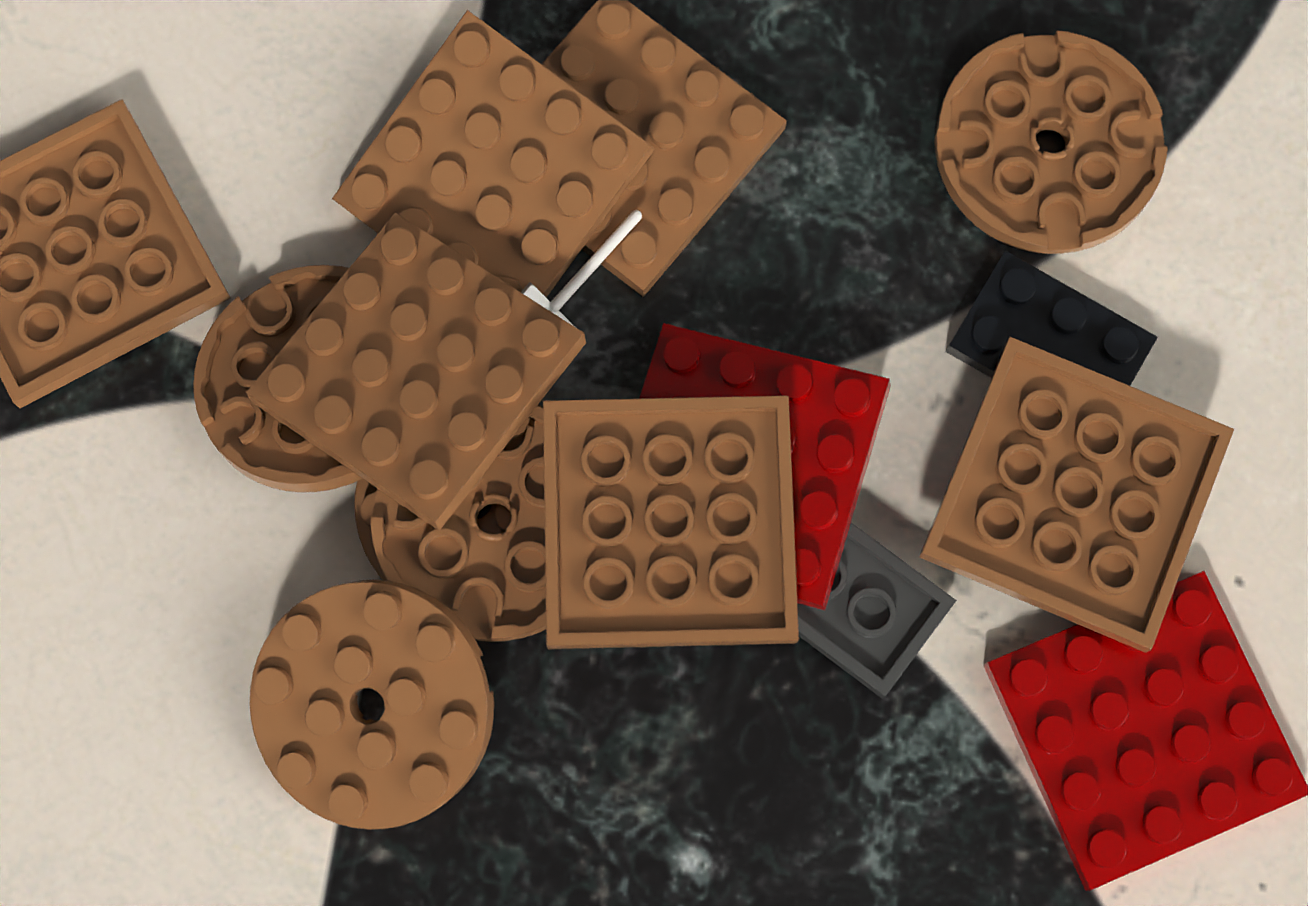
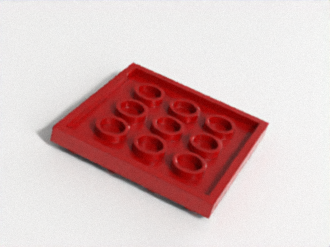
[639,323,891,610]
[983,571,1308,891]

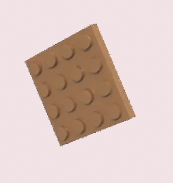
[542,0,787,297]
[332,10,655,297]
[0,99,231,408]
[246,213,586,530]
[919,337,1234,653]
[543,396,799,649]

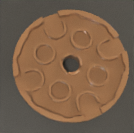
[935,31,1167,254]
[193,265,363,492]
[371,406,546,642]
[250,579,494,829]

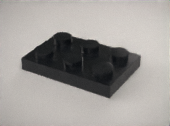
[945,250,1158,386]

